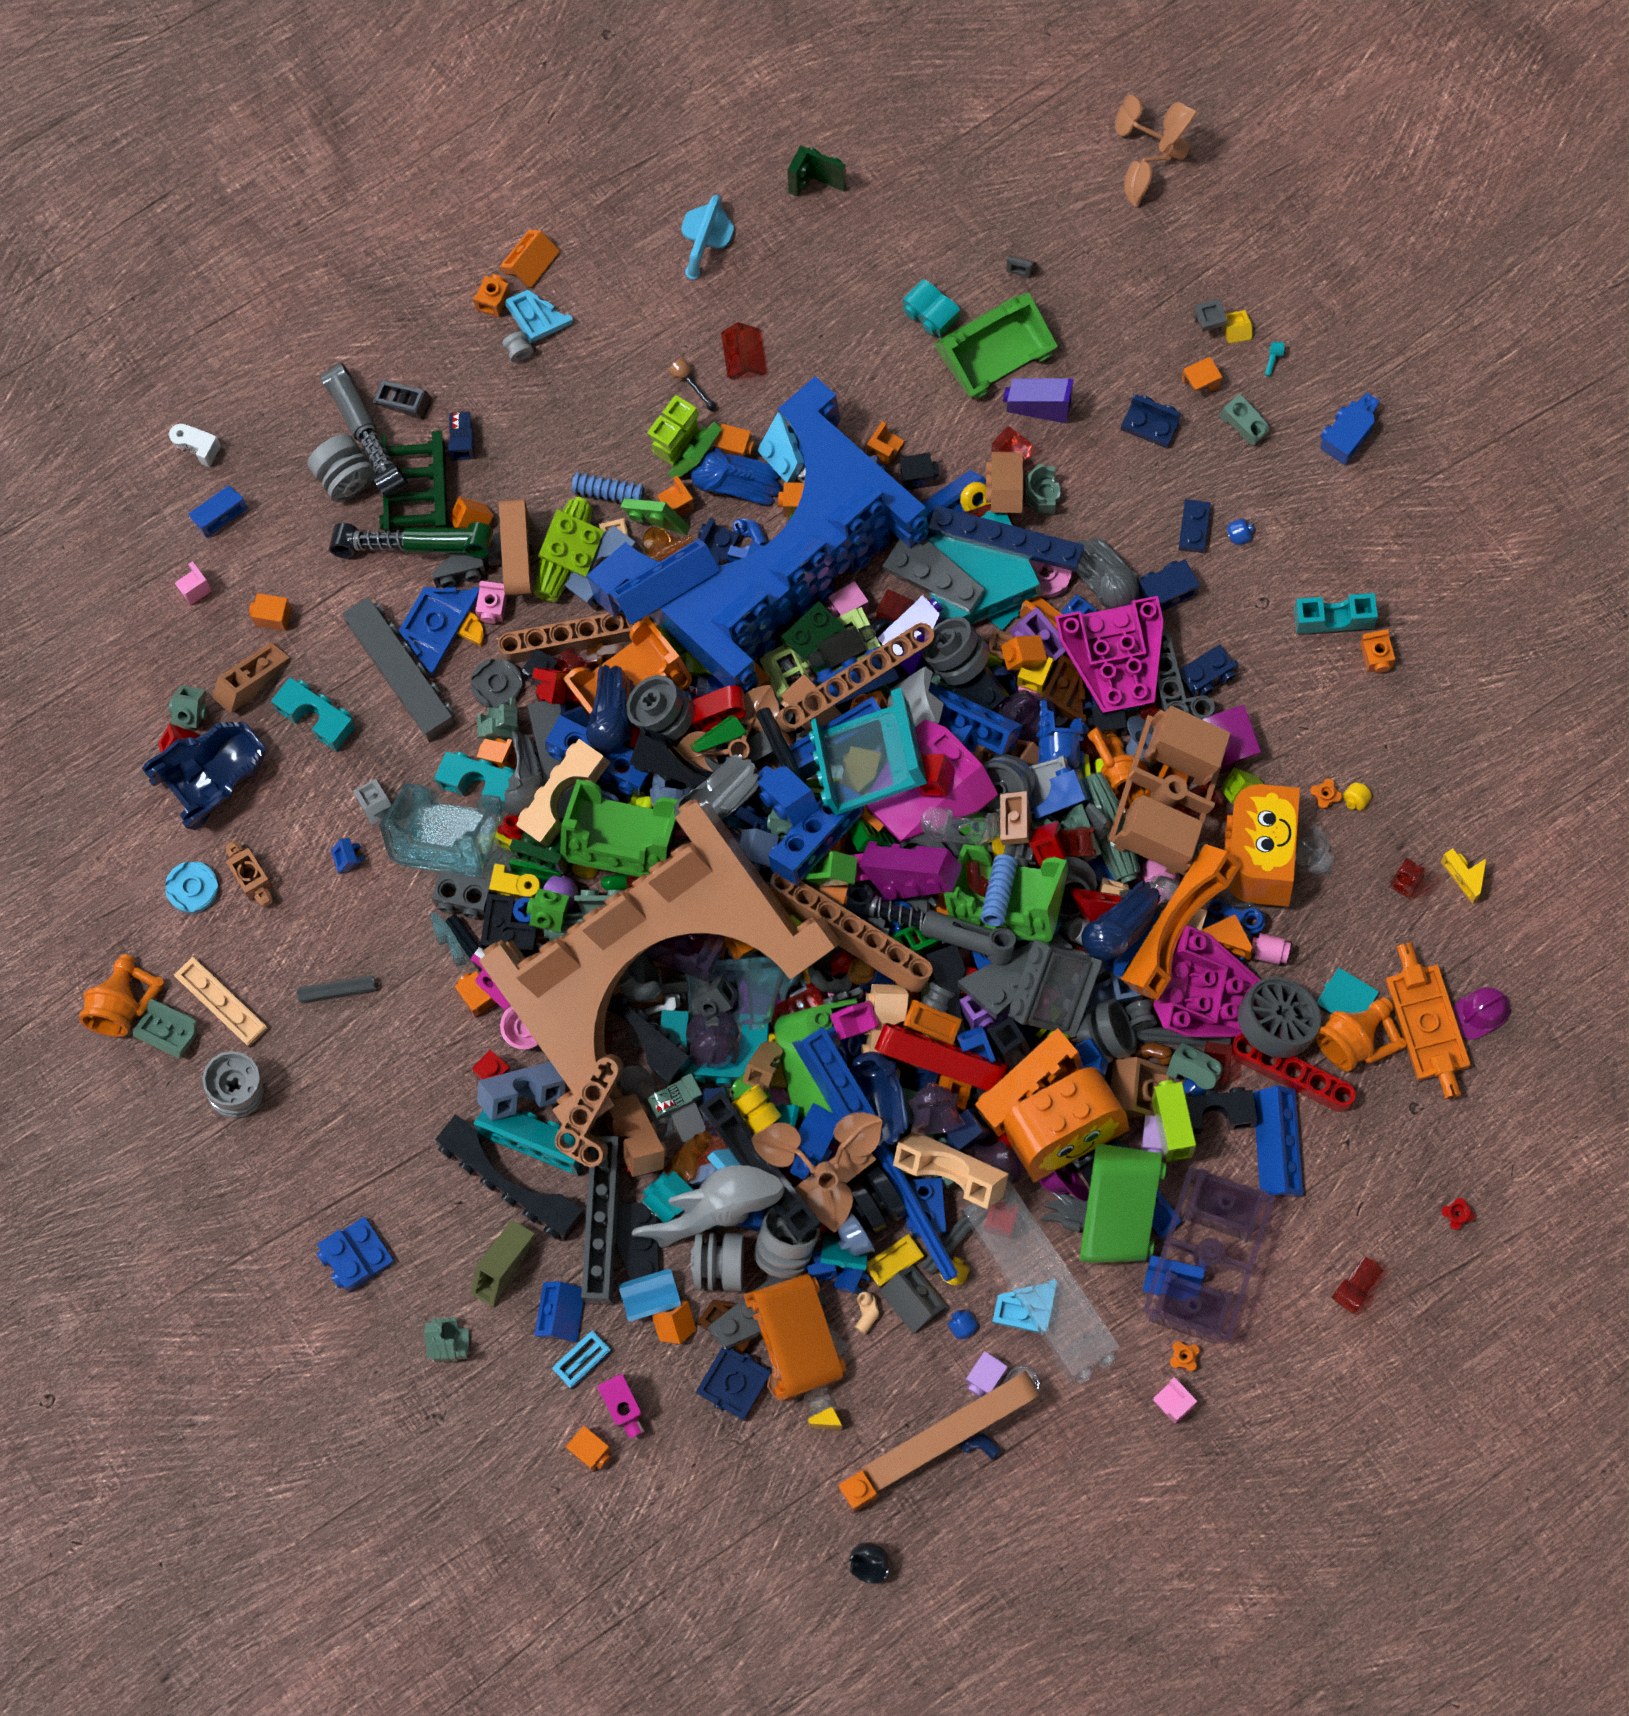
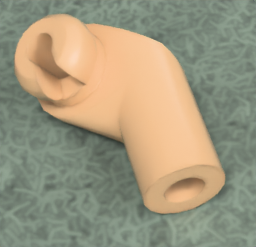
[855,1292,879,1335]

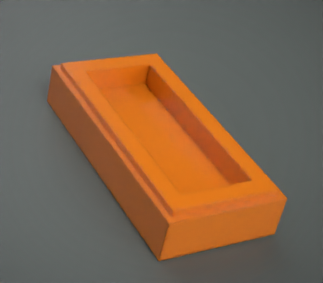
[903,1000,962,1045]

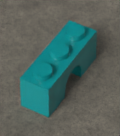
[1293,593,1378,634]
[271,677,355,752]
[434,751,515,809]

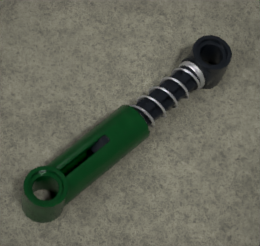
[329,522,493,558]

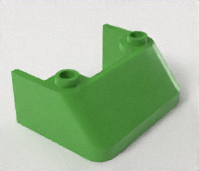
[774,998,857,1122]

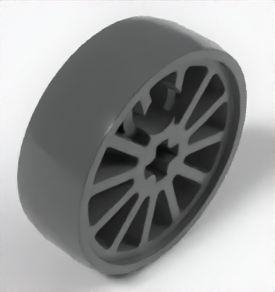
[1238,977,1321,1058]

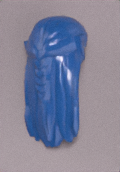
[691,447,782,505]

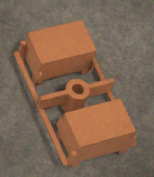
[1108,706,1230,875]

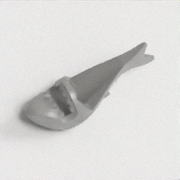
[632,1165,784,1248]

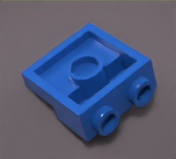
[316,1216,395,1293]

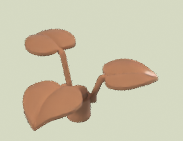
[1115,95,1198,207]
[676,685,780,774]
[752,1112,883,1232]

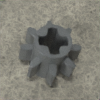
[1004,841,1036,867]

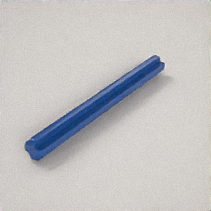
[874,1142,958,1281]

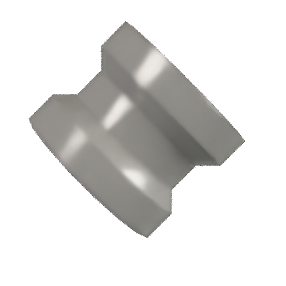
[502,331,533,363]

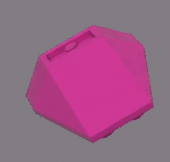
[1055,596,1163,713]
[865,719,998,843]
[1153,926,1262,1037]

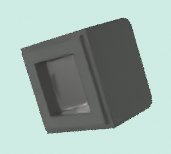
[1006,255,1035,278]
[1085,803,1112,841]

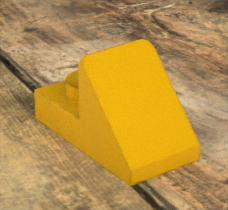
[1441,848,1486,904]

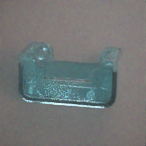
[379,783,503,876]
[685,956,785,1032]

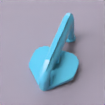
[681,195,734,280]

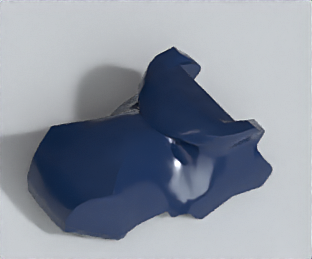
[142,722,266,830]

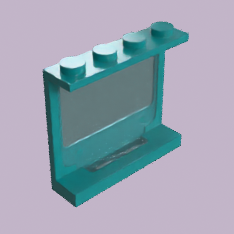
[809,687,927,816]

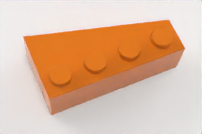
[975,1028,1084,1137]

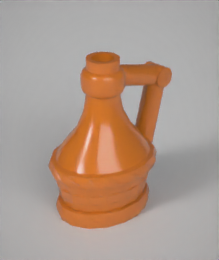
[1087,727,1152,809]
[79,954,164,1037]
[1315,997,1406,1072]

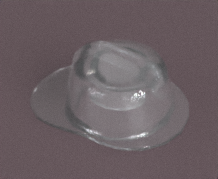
[1295,823,1335,876]

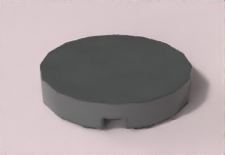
[471,658,523,708]

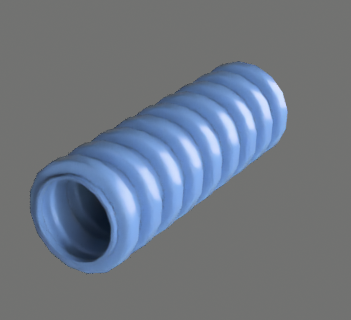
[572,472,644,503]
[981,854,1018,926]

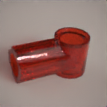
[1331,1257,1384,1315]

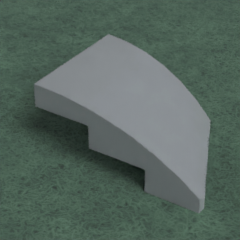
[887,667,944,727]

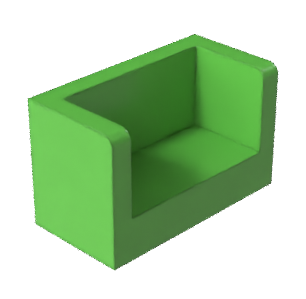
[802,851,858,887]

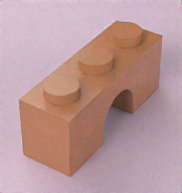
[604,1094,667,1177]

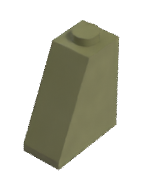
[470,1220,535,1307]

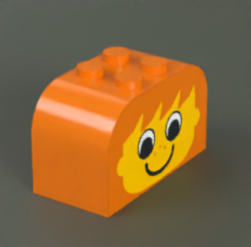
[1224,784,1300,907]
[1003,1067,1130,1182]

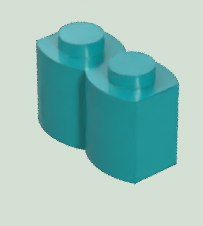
[903,279,961,337]
[641,1171,694,1223]

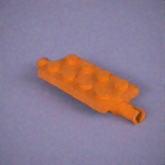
[1385,942,1470,1100]

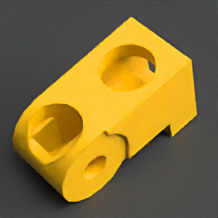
[489,863,541,898]

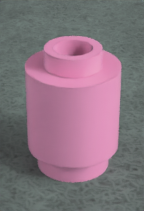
[1252,933,1291,965]

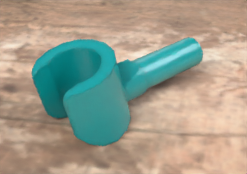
[1264,342,1284,377]

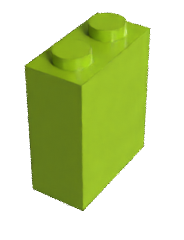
[1152,1080,1196,1163]

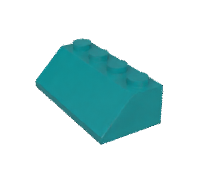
[474,1110,590,1176]

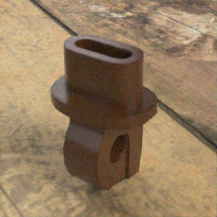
[587,642,624,667]

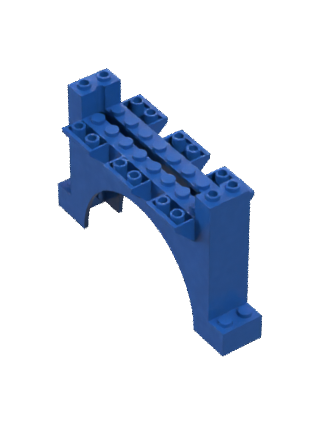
[587,376,929,694]

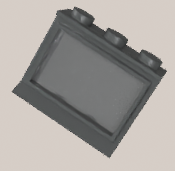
[1008,939,1102,1037]

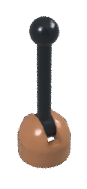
[668,358,716,411]

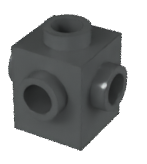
[691,974,738,1021]

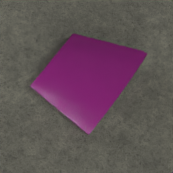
[1202,705,1261,774]

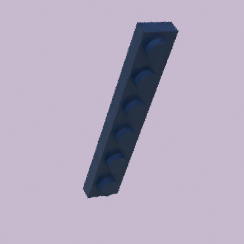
[928,505,1084,572]

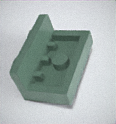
[133,999,197,1059]

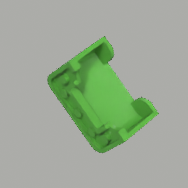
[933,293,1058,399]
[560,779,678,877]
[943,844,1068,942]
[1079,1143,1166,1263]

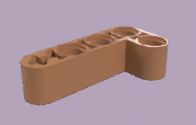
[499,499,532,596]
[555,1054,623,1167]

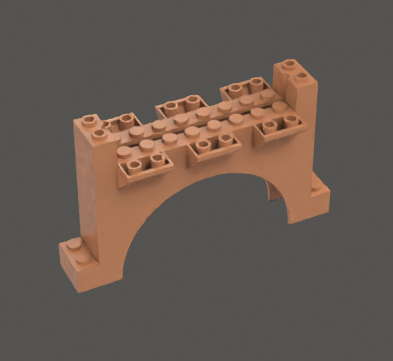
[479,798,842,1136]

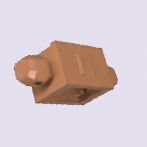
[226,841,273,907]

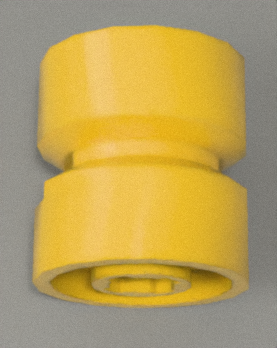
[731,1084,781,1135]

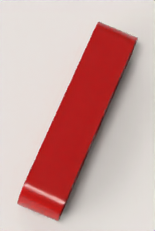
[630,685,746,751]
[874,1023,1008,1091]
[1231,1034,1356,1112]

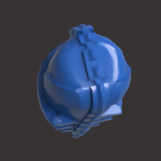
[1036,700,1088,771]

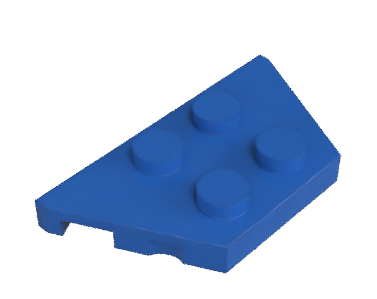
[399,587,479,676]

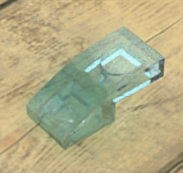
[430,912,466,967]

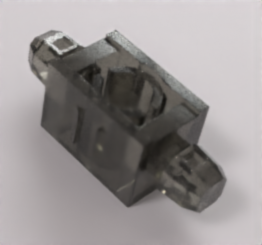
[806,625,876,668]

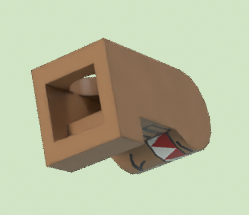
[742,1041,783,1092]

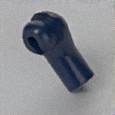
[958,1433,1001,1460]

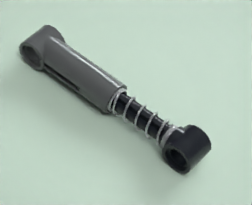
[320,362,409,498]
[845,882,1016,965]

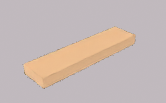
[174,957,268,1047]

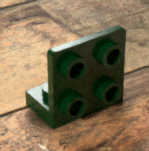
[787,145,846,197]
[779,601,854,673]
[509,817,569,875]

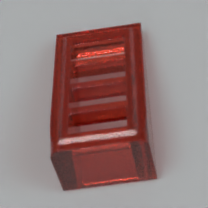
[767,986,824,1027]

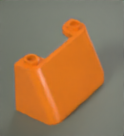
[563,616,692,725]
[743,1273,846,1401]

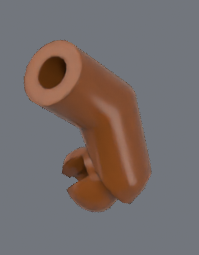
[1133,1042,1172,1065]

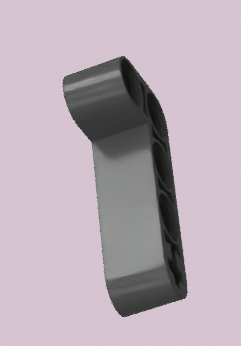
[1156,630,1215,719]

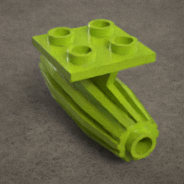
[533,497,604,602]

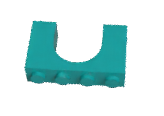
[657,1010,770,1087]

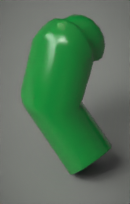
[601,874,634,891]

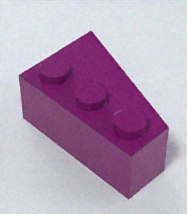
[859,841,962,900]

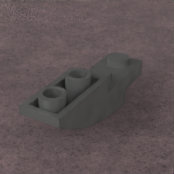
[432,532,534,588]

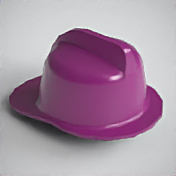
[1452,987,1510,1039]
[1039,1164,1089,1202]

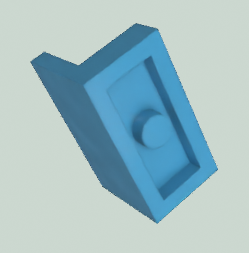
[618,1268,681,1322]

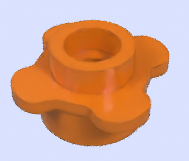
[1310,779,1342,809]
[1169,1341,1199,1372]

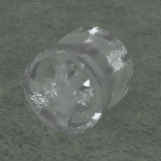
[803,1385,837,1416]

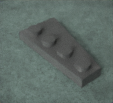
[882,538,985,614]
[957,934,1073,1020]
[708,1273,828,1350]

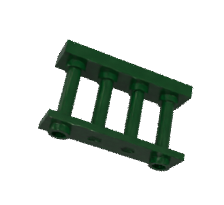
[379,430,448,533]

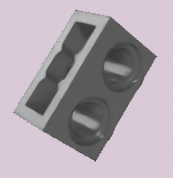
[432,869,493,919]

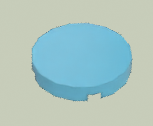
[165,861,219,914]

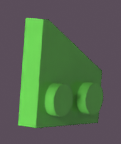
[668,422,722,478]
[621,498,689,535]

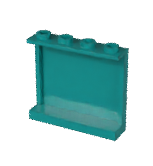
[927,510,1042,625]

